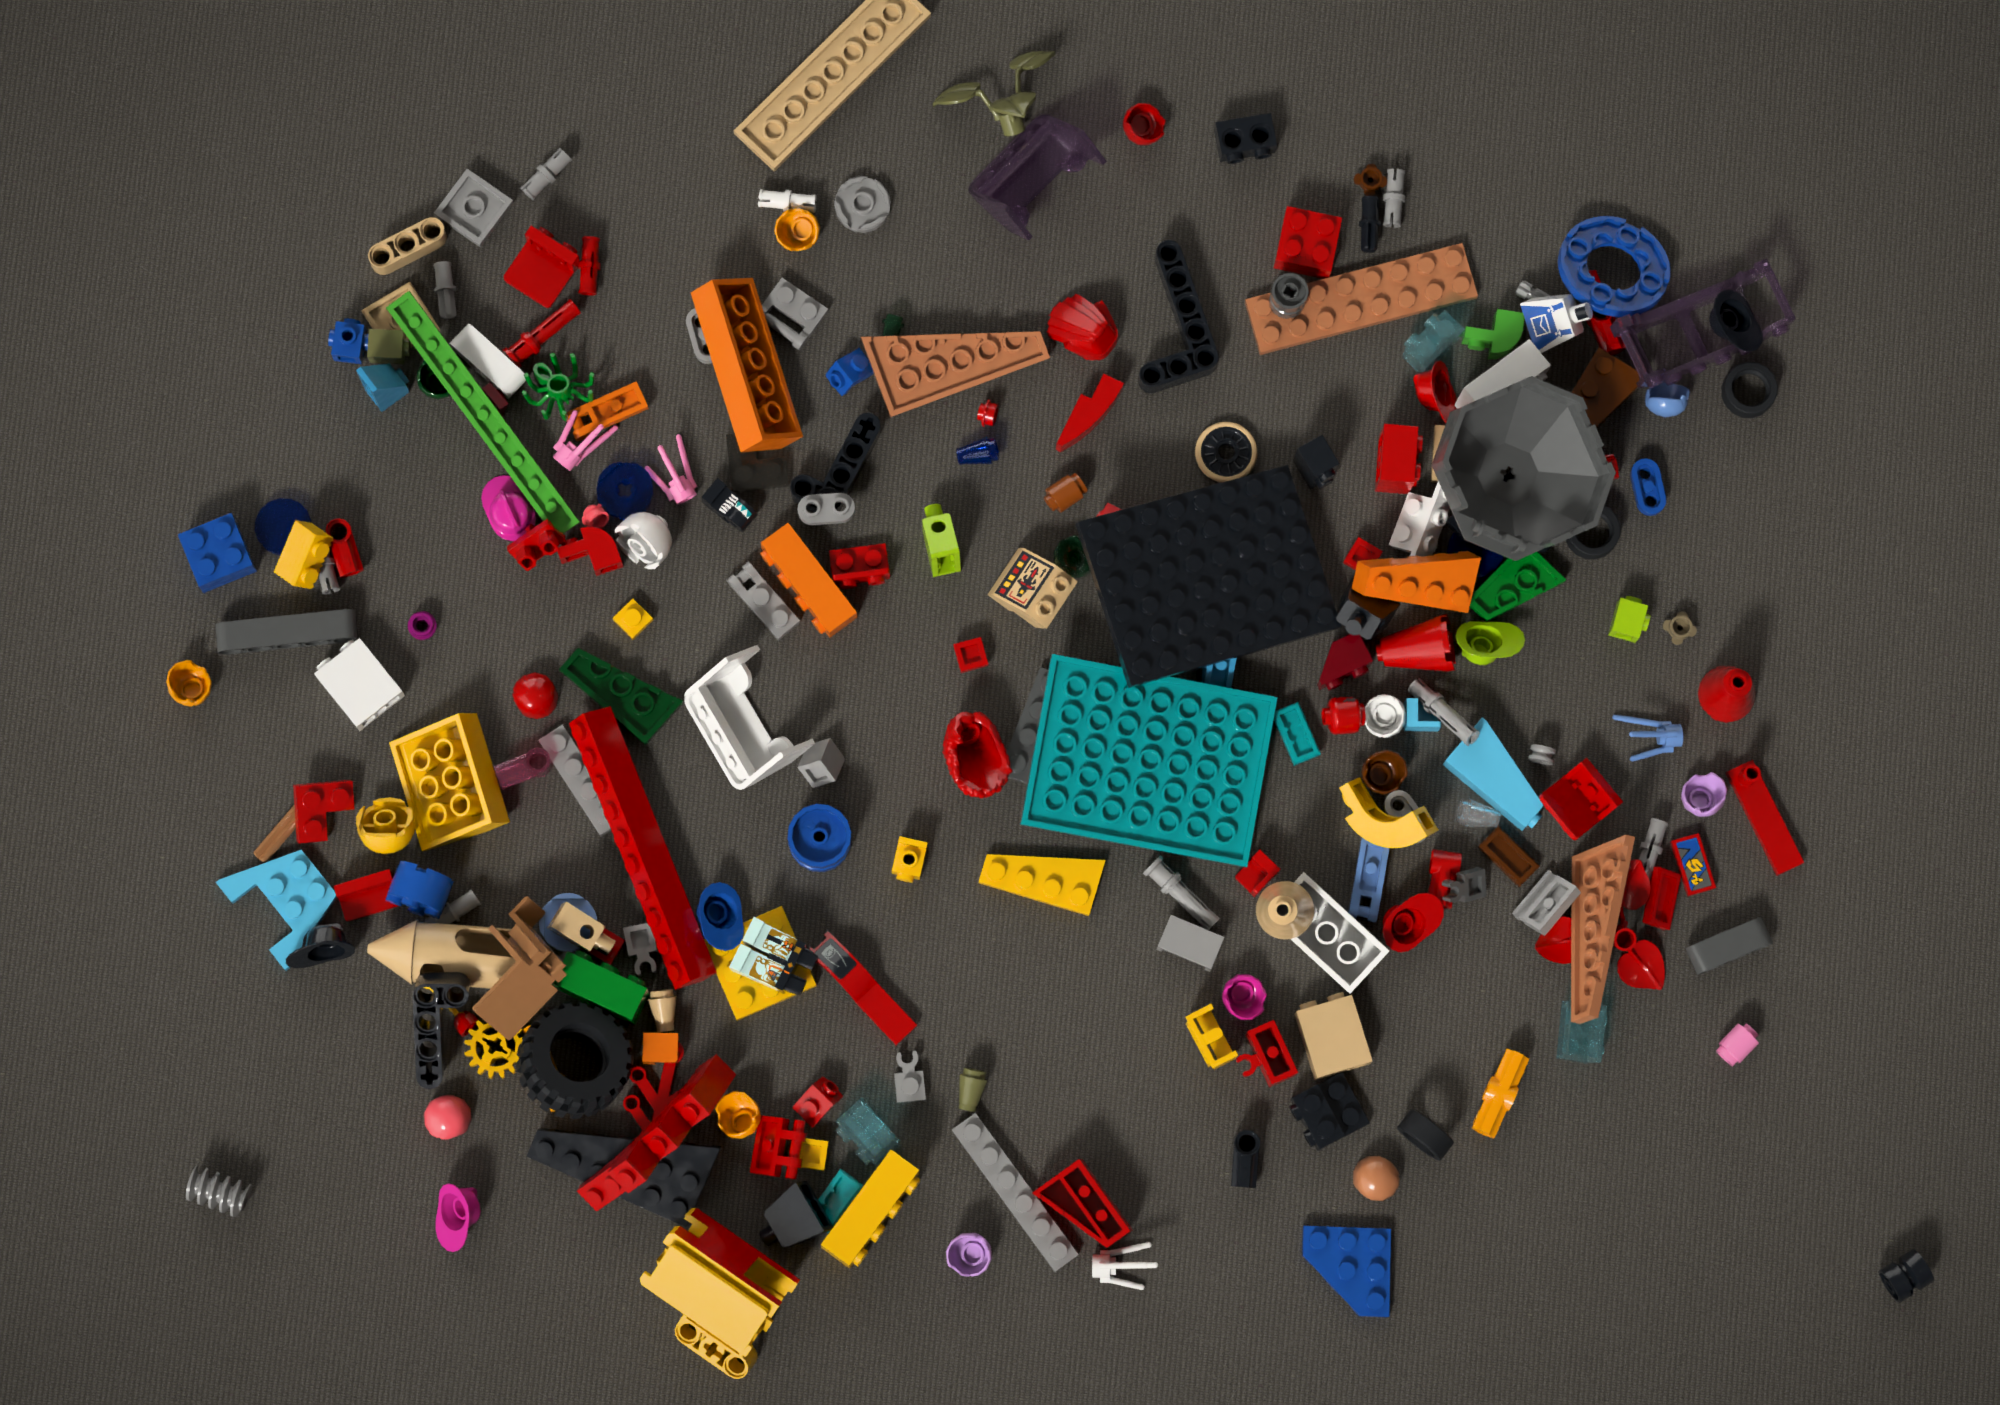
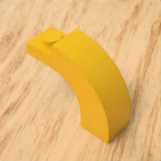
[1339,777,1439,848]

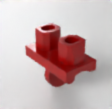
[507,519,566,571]

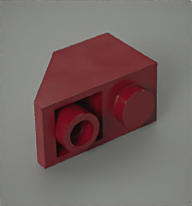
[1317,634,1373,691]

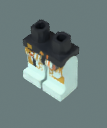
[729,917,819,995]

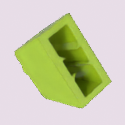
[922,504,961,577]

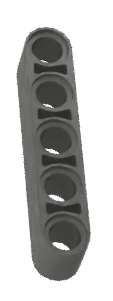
[215,609,358,655]

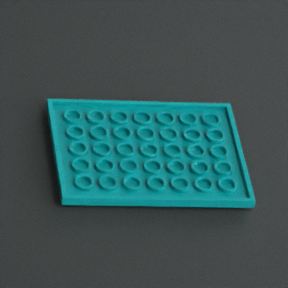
[1020,654,1278,867]

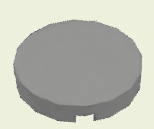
[834,176,891,233]

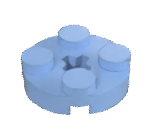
[539,893,597,952]

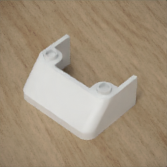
[684,645,815,790]

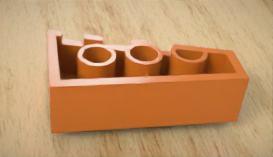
[1351,551,1481,613]

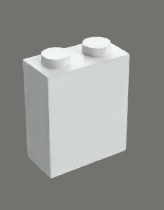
[314,638,405,731]

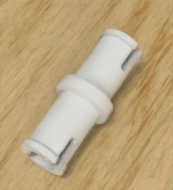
[758,189,817,213]

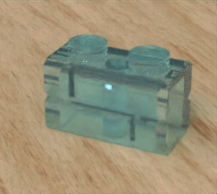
[835,1098,901,1166]

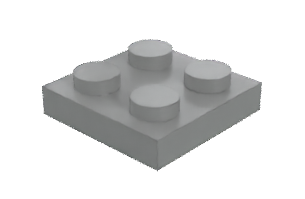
[434,169,514,248]

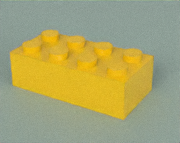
[821,1150,921,1269]

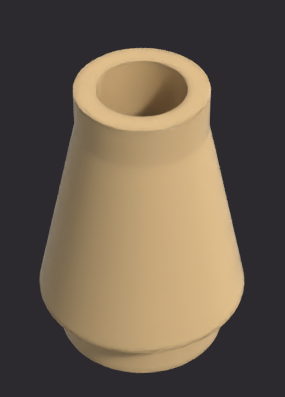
[648,989,677,1032]

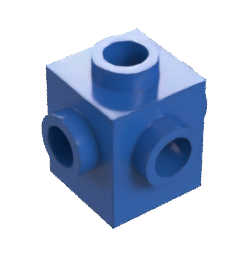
[328,319,368,364]

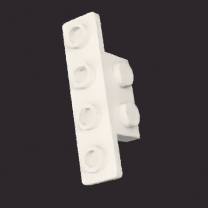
[1389,481,1450,556]

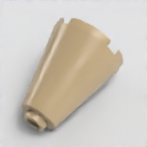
[1256,881,1314,939]

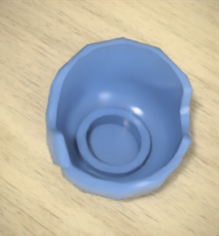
[1645,383,1690,418]

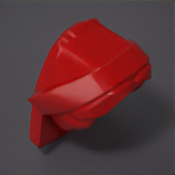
[1047,294,1119,360]

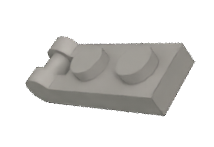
[726,562,800,641]

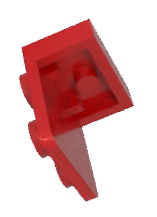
[504,226,580,308]
[1539,758,1623,840]

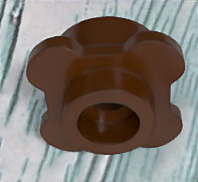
[1354,164,1387,196]

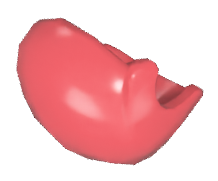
[424,1095,472,1140]

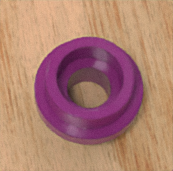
[408,611,437,640]

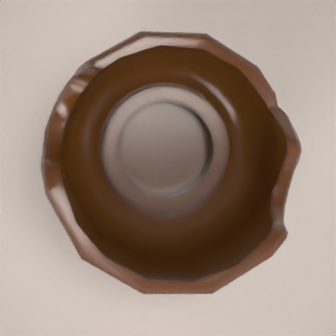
[1361,750,1408,795]

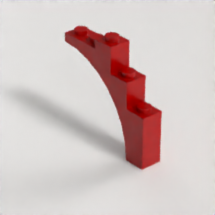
[577,1054,736,1212]

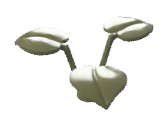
[933,51,1056,136]

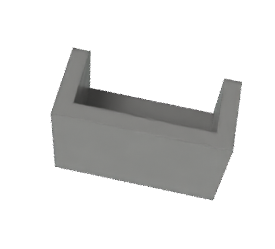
[1156,915,1224,972]

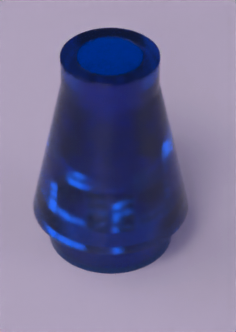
[956,437,999,465]

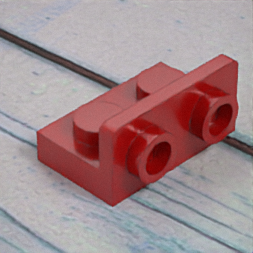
[829,543,890,589]

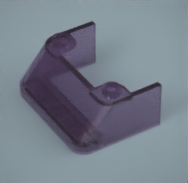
[968,114,1107,240]

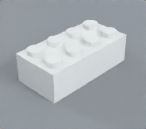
[1277,872,1390,994]

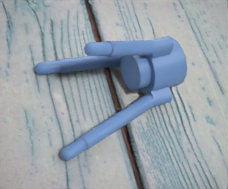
[1612,714,1683,762]

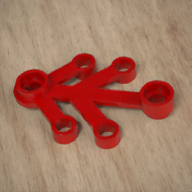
[623,1042,684,1134]

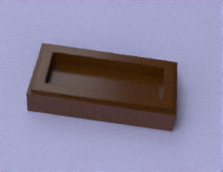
[1478,826,1540,887]

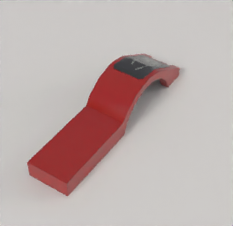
[809,931,917,1046]

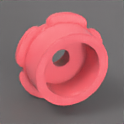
[582,504,609,529]

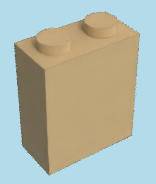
[1294,992,1373,1080]

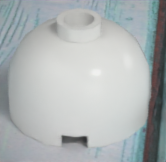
[614,512,672,569]

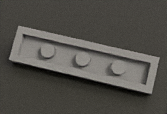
[538,725,611,837]

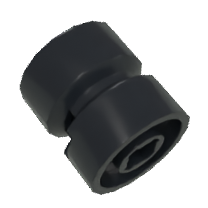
[1878,1249,1934,1303]

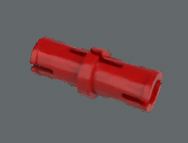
[578,236,601,296]

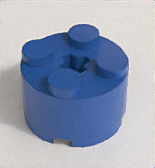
[385,861,454,919]

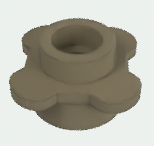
[1663,611,1697,645]

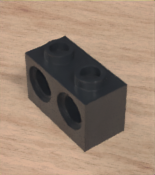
[1214,113,1277,164]

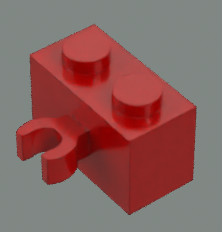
[1236,1020,1298,1088]

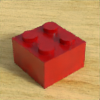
[1273,206,1342,279]
[1375,424,1423,494]

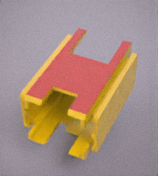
[640,1208,800,1379]

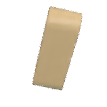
[368,217,447,275]

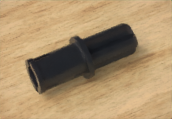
[1359,196,1381,253]

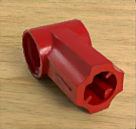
[325,518,364,578]
[1428,849,1462,909]

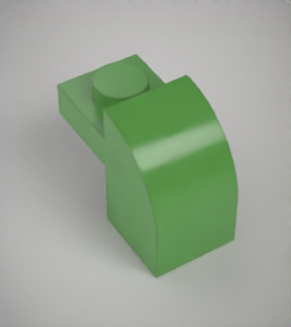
[1461,309,1525,360]

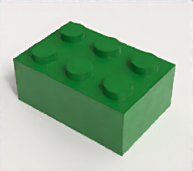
[553,950,650,1026]

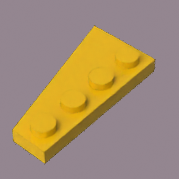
[978,854,1106,916]

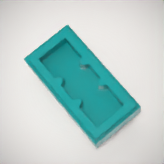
[1274,702,1321,766]
[818,1169,864,1234]

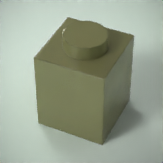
[367,329,411,365]

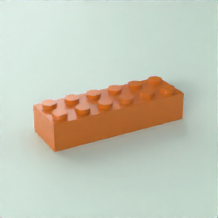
[691,278,803,452]

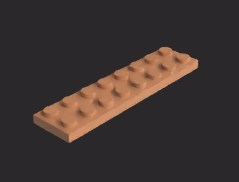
[1245,243,1478,355]

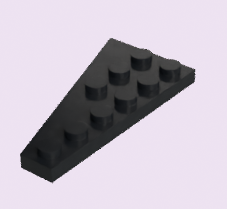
[526,1128,722,1227]

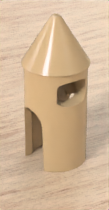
[367,919,516,989]

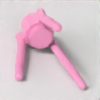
[553,410,618,471]
[645,434,698,505]

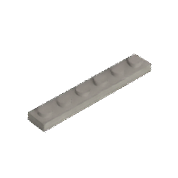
[952,1113,1079,1272]

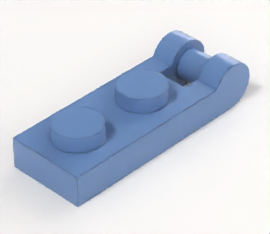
[1348,838,1389,923]

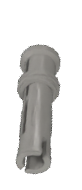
[1143,855,1220,930]

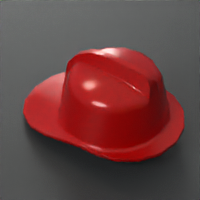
[1413,360,1457,423]
[1382,893,1444,952]

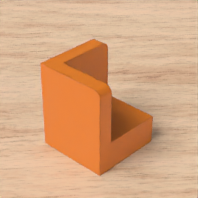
[642,1032,679,1065]

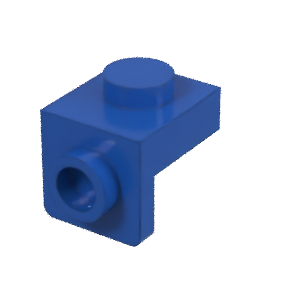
[825,348,874,396]

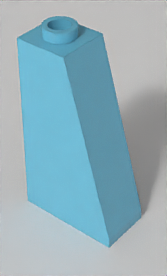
[1443,717,1544,831]

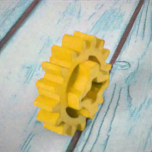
[464,1020,523,1079]

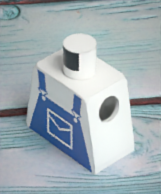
[1520,294,1593,353]

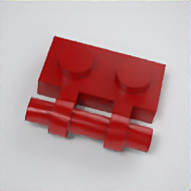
[750,1115,807,1179]

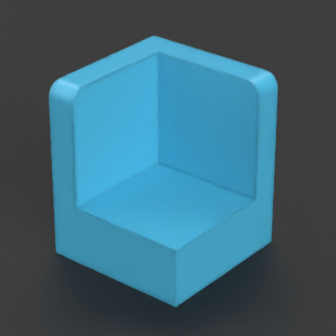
[1404,698,1441,732]

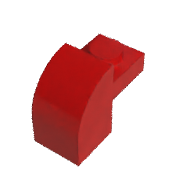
[557,527,623,576]

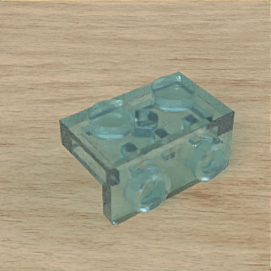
[1556,1001,1607,1064]

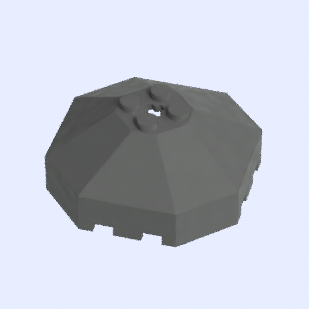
[1432,376,1616,561]

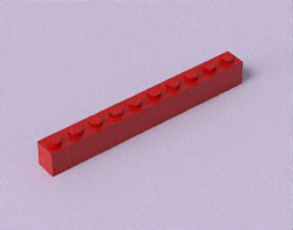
[569,706,717,990]

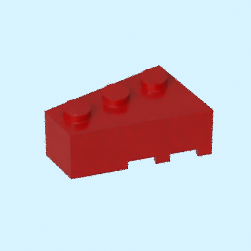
[1032,1159,1133,1248]

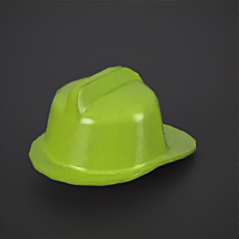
[1456,621,1525,665]

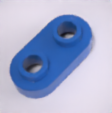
[1630,459,1666,516]

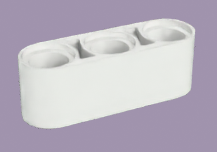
[449,323,526,399]

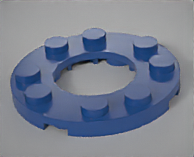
[1558,216,1670,317]

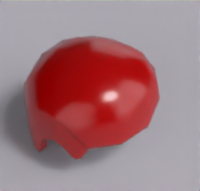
[1123,103,1166,146]
[512,672,558,719]

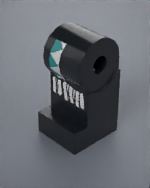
[701,478,758,532]

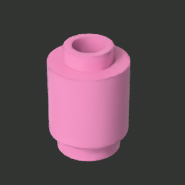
[1716,1023,1759,1067]

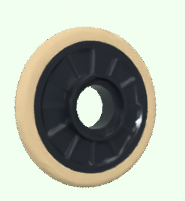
[1195,422,1257,483]

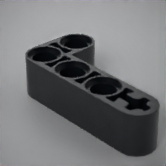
[790,413,881,513]
[413,972,471,1089]

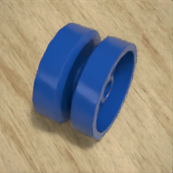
[787,804,851,872]

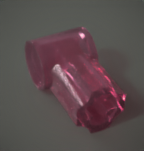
[493,748,552,790]

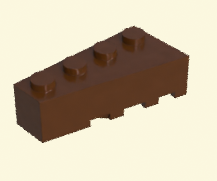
[1571,348,1647,428]

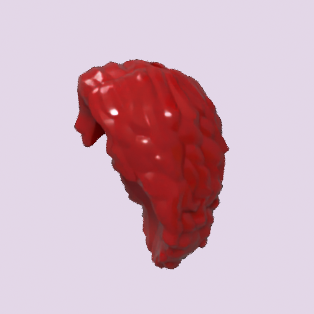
[943,712,1013,799]

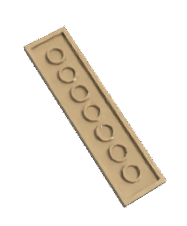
[734,0,931,172]

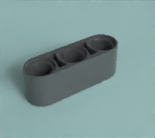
[1685,917,1773,975]

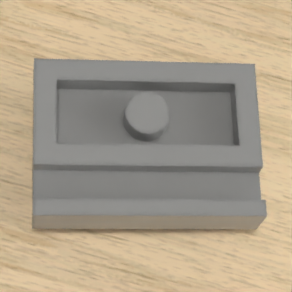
[1512,870,1581,936]

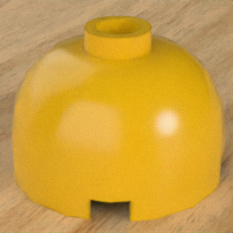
[356,797,415,854]

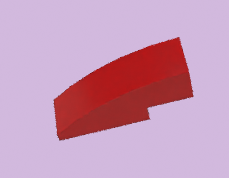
[1056,374,1124,452]

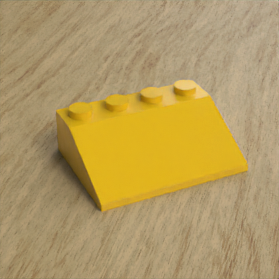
[389,713,510,851]

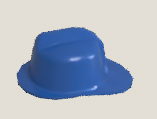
[696,882,744,951]

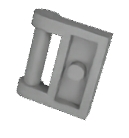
[762,278,829,351]

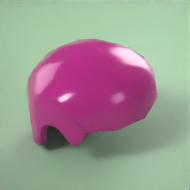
[1222,974,1267,1020]

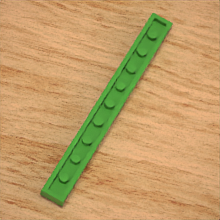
[386,291,580,534]

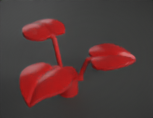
[1535,859,1665,990]

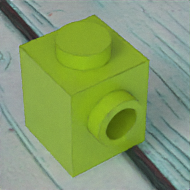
[1608,596,1651,643]

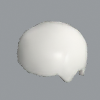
[1365,694,1406,738]

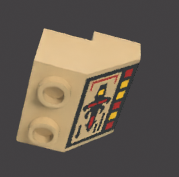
[988,548,1078,629]

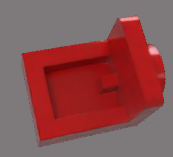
[792,1077,843,1128]

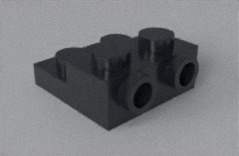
[1289,1072,1370,1151]

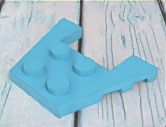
[216,849,337,971]

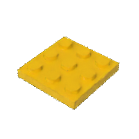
[704,906,817,1021]

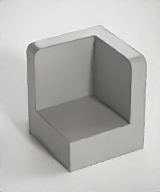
[798,738,845,788]

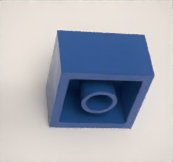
[178,513,257,593]

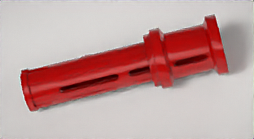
[502,299,581,368]

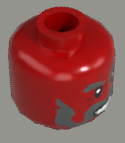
[1321,696,1366,735]

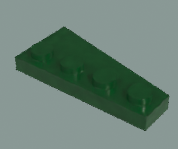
[559,648,684,745]

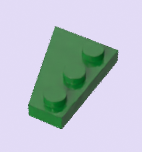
[1470,552,1566,622]

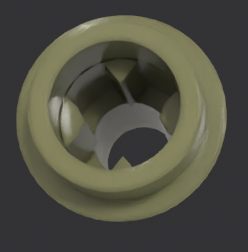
[959,1068,988,1112]

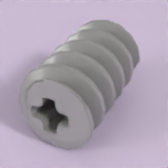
[186,1165,253,1217]

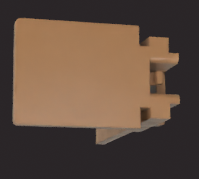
[472,896,567,1040]

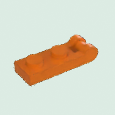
[567,381,649,441]

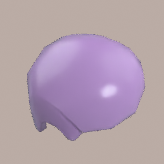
[1681,772,1727,817]
[946,1233,992,1277]

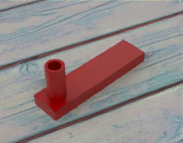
[1725,760,1804,876]

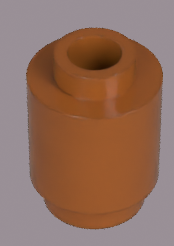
[1044,473,1088,513]

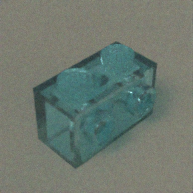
[1402,310,1465,373]

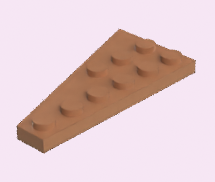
[860,331,1050,417]
[1571,835,1635,1024]

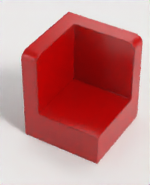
[1235,850,1281,898]

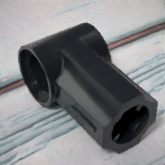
[1231,1130,1260,1188]

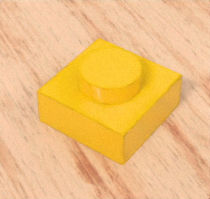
[612,599,653,640]
[800,1138,829,1171]

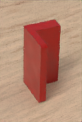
[334,869,399,922]

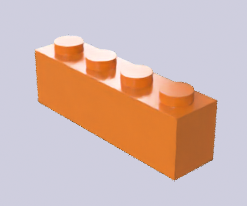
[760,523,857,638]

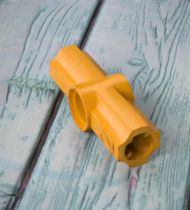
[1471,1049,1529,1139]

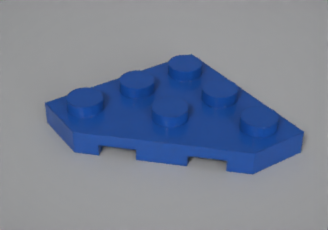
[1302,1226,1391,1317]

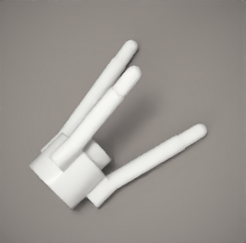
[1092,1242,1158,1290]

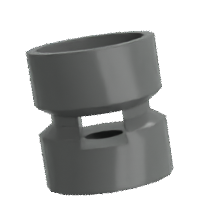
[1269,273,1309,319]

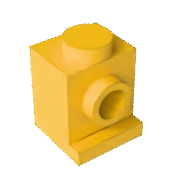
[892,836,928,883]

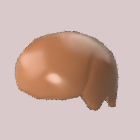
[1353,1156,1400,1201]

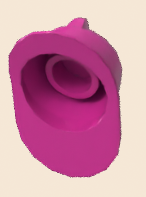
[481,475,536,541]
[435,1183,481,1252]

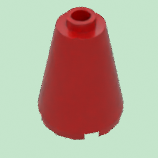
[1376,614,1456,672]
[1698,666,1756,723]

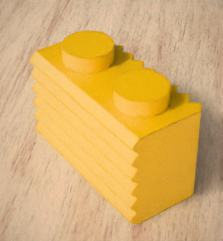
[274,520,333,589]

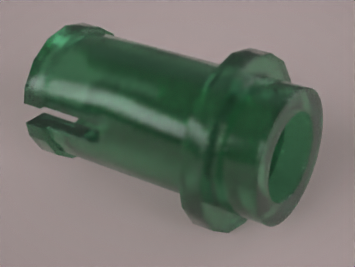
[882,314,905,336]

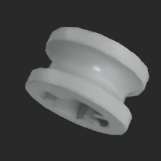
[1528,744,1556,765]

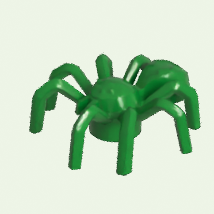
[522,353,595,422]

